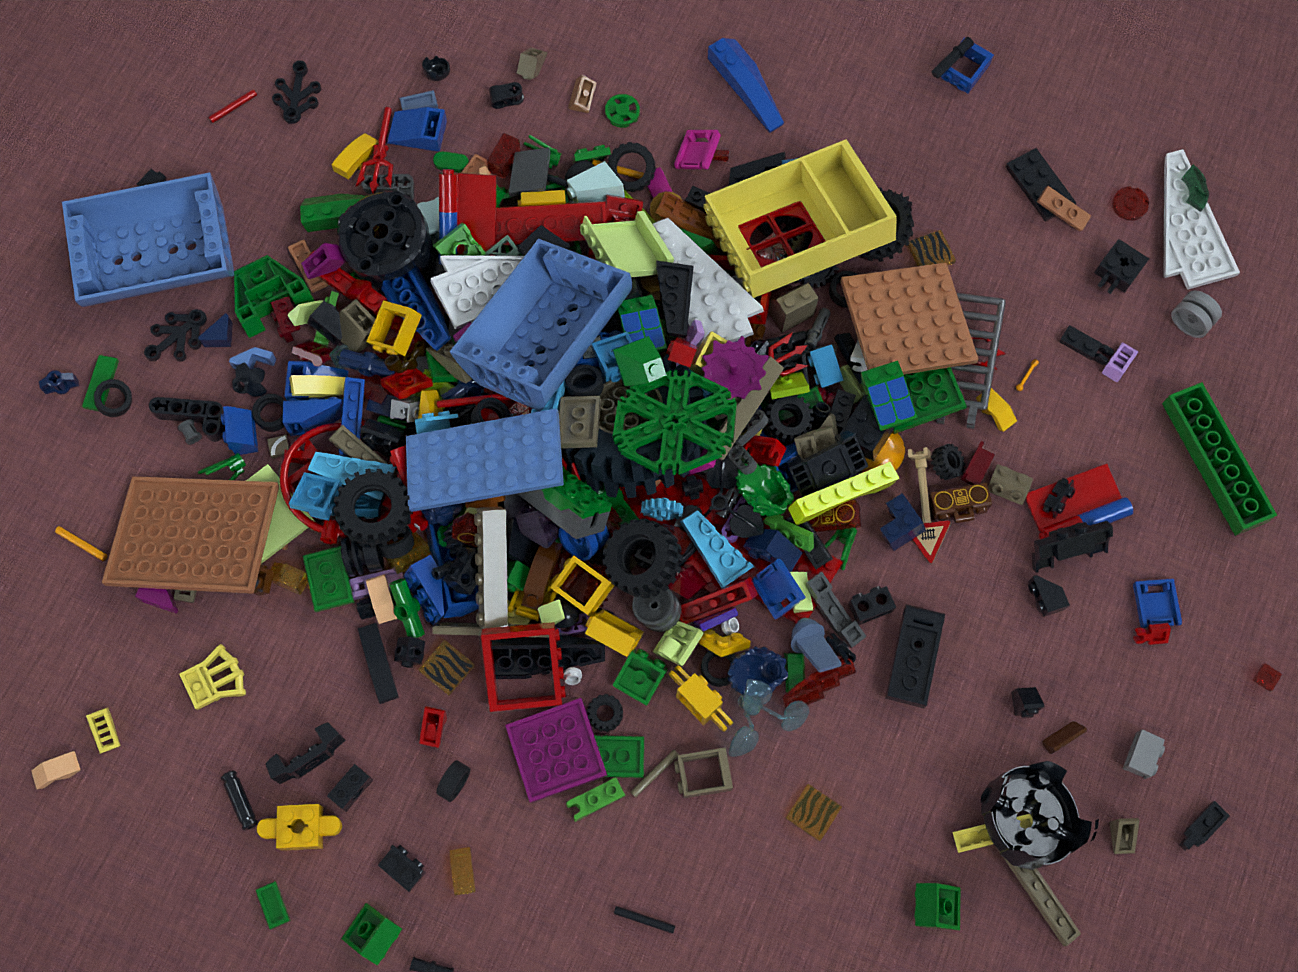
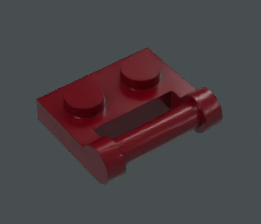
[292,340,340,367]

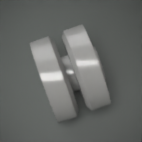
[1171,290,1222,338]

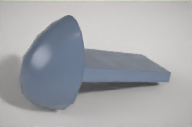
[791,618,842,673]

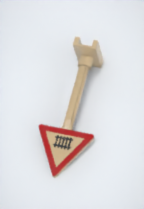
[908,447,951,563]

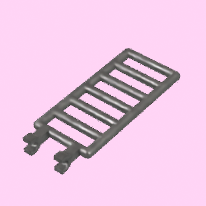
[936,293,1006,429]

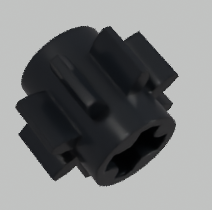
[682,475,704,500]

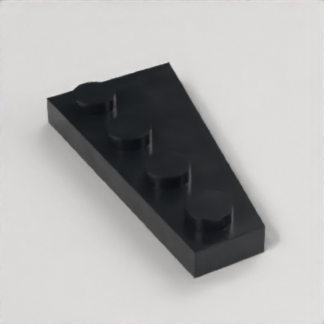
[656,260,694,338]

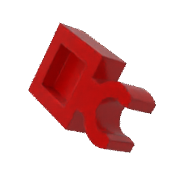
[1133,623,1171,645]

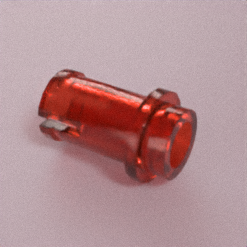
[711,150,729,162]

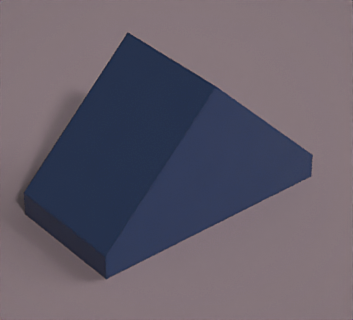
[198,313,233,347]

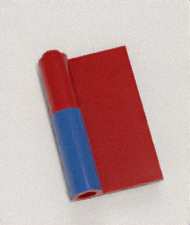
[439,169,497,264]
[1025,463,1133,539]

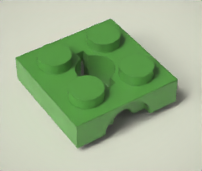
[433,223,486,256]

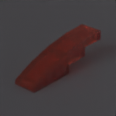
[782,658,856,713]

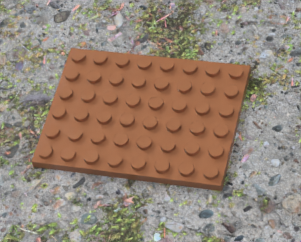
[102,477,279,594]

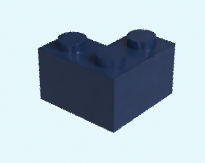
[880,493,926,551]
[743,529,802,572]

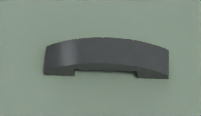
[806,572,867,648]

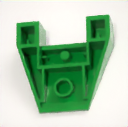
[234,255,314,338]

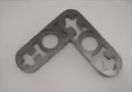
[361,174,415,200]
[727,410,768,475]

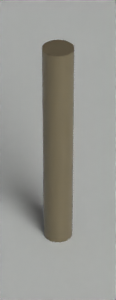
[630,749,679,798]

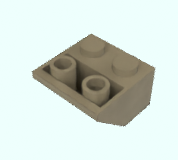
[339,299,375,353]

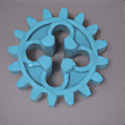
[641,497,684,521]

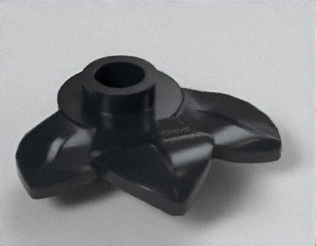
[232,362,267,397]

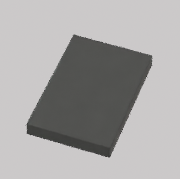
[509,147,551,197]

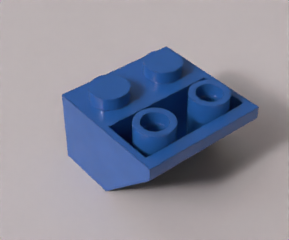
[221,406,258,455]

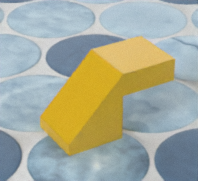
[976,388,1017,432]

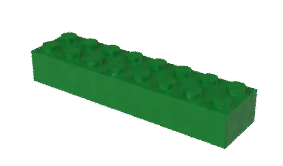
[1162,382,1277,536]

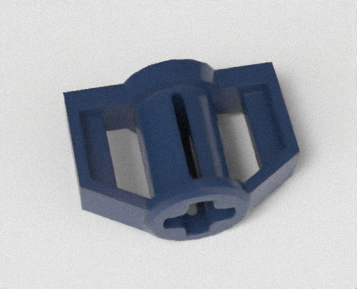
[39,370,80,395]

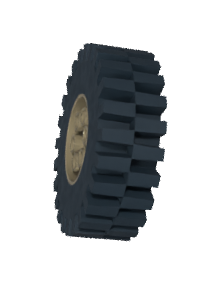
[559,354,707,498]

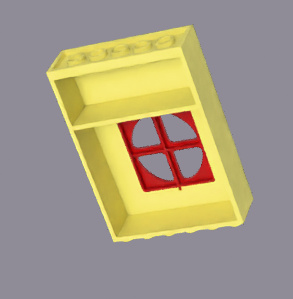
[703,139,896,298]

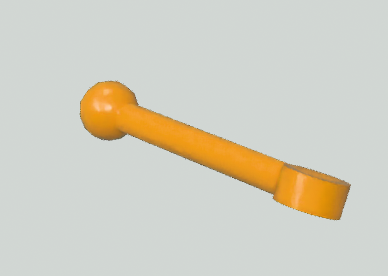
[1016,359,1039,391]

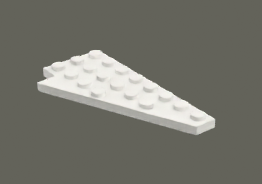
[1163,149,1240,290]
[653,218,764,347]
[430,256,524,330]

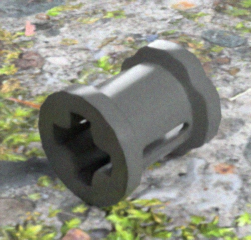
[178,419,202,445]

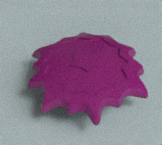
[702,336,769,400]

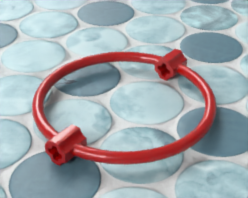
[280,419,399,544]

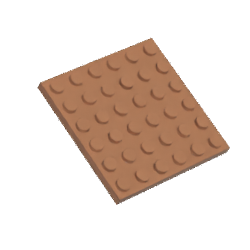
[840,263,979,374]

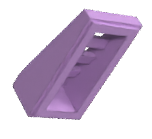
[1102,342,1138,382]

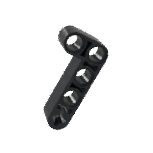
[149,397,225,442]

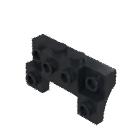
[1032,521,1113,573]

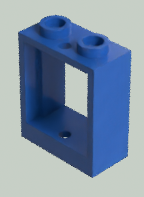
[941,37,994,94]

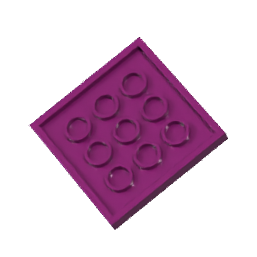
[505,698,608,803]

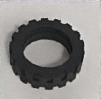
[607,142,656,192]

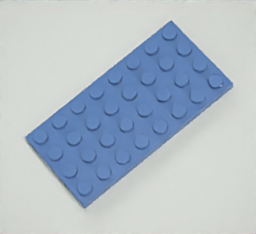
[406,409,564,512]

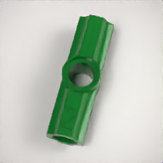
[389,578,425,638]

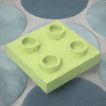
[653,621,704,666]

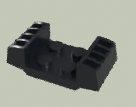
[787,430,868,497]
[265,722,346,784]

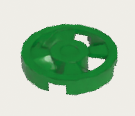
[605,94,640,128]

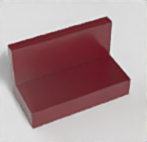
[961,441,995,485]

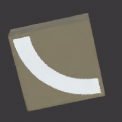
[267,435,289,459]

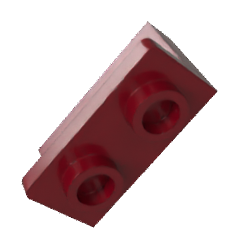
[271,297,301,343]

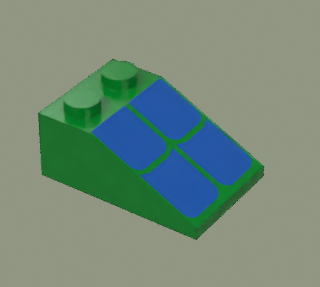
[616,295,667,352]
[861,360,917,431]

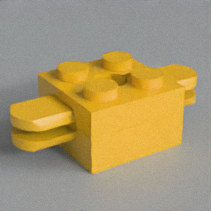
[669,665,733,732]
[257,804,342,851]

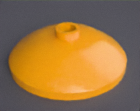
[860,431,905,473]

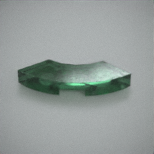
[1181,164,1209,212]

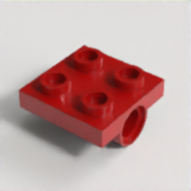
[605,194,643,223]

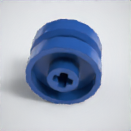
[559,526,609,561]

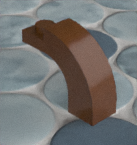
[521,538,563,610]

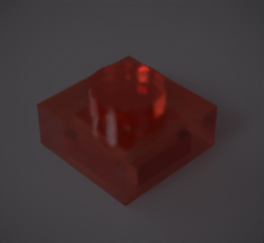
[1253,663,1282,692]

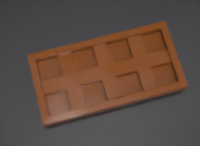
[655,191,720,249]

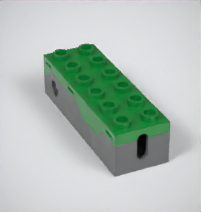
[517,466,612,539]

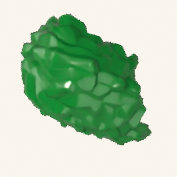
[735,463,794,516]

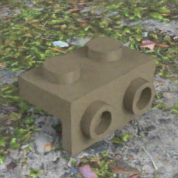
[988,464,1033,505]

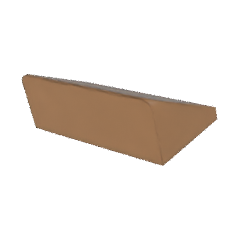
[568,75,597,113]

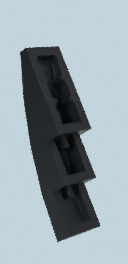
[358,622,399,704]

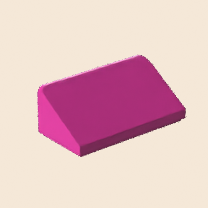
[647,167,673,198]

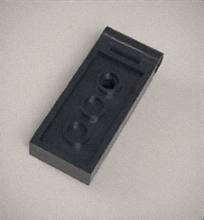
[885,604,945,708]

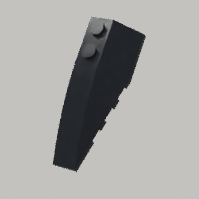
[485,635,605,679]

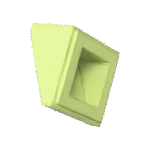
[538,600,565,624]

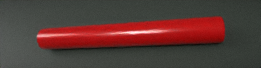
[209,89,257,123]

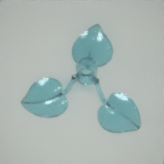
[729,679,809,757]

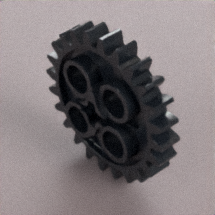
[783,231,839,289]

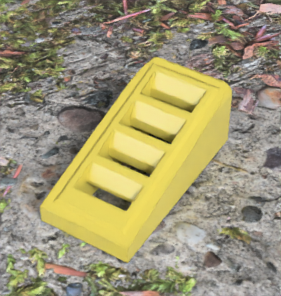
[86,708,121,754]

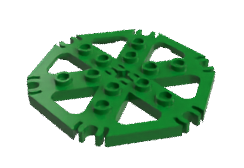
[613,370,737,475]

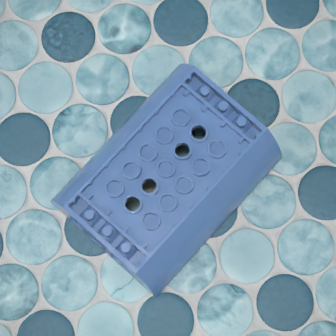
[62,172,234,307]
[450,239,632,412]

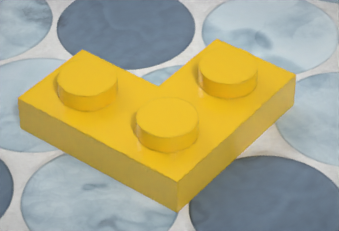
[698,629,751,657]

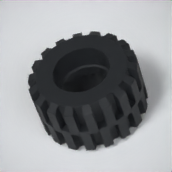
[763,395,814,445]

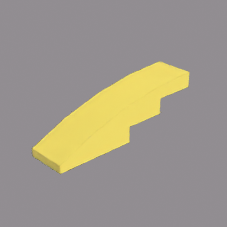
[289,375,345,399]
[952,814,1033,853]

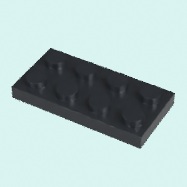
[1005,148,1076,222]

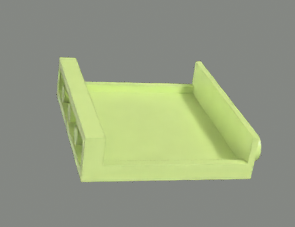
[580,211,674,277]
[246,464,315,565]

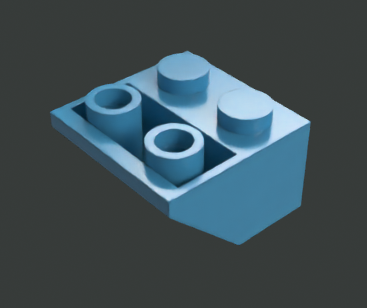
[808,344,844,388]

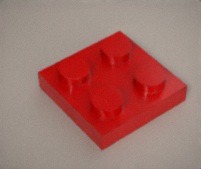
[380,368,433,400]

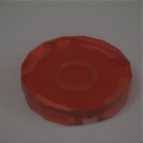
[1112,186,1149,221]

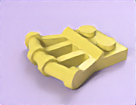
[179,644,246,710]

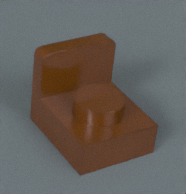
[254,565,274,596]

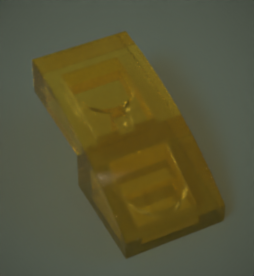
[450,847,476,895]

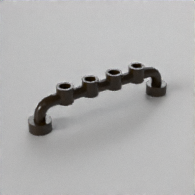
[384,299,450,373]

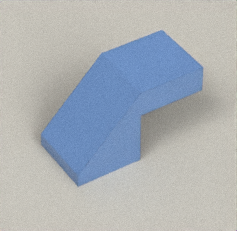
[229,347,276,369]

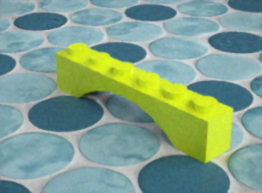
[788,462,899,525]

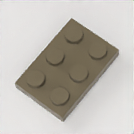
[559,396,601,448]

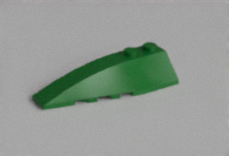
[300,194,366,232]

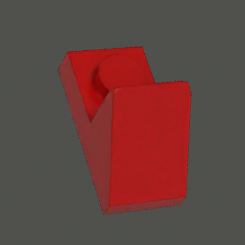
[346,279,387,315]
[284,440,318,464]
[419,706,447,748]

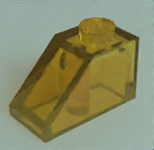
[270,562,308,595]

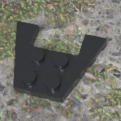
[729,152,786,186]

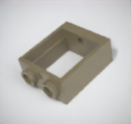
[674,747,733,798]

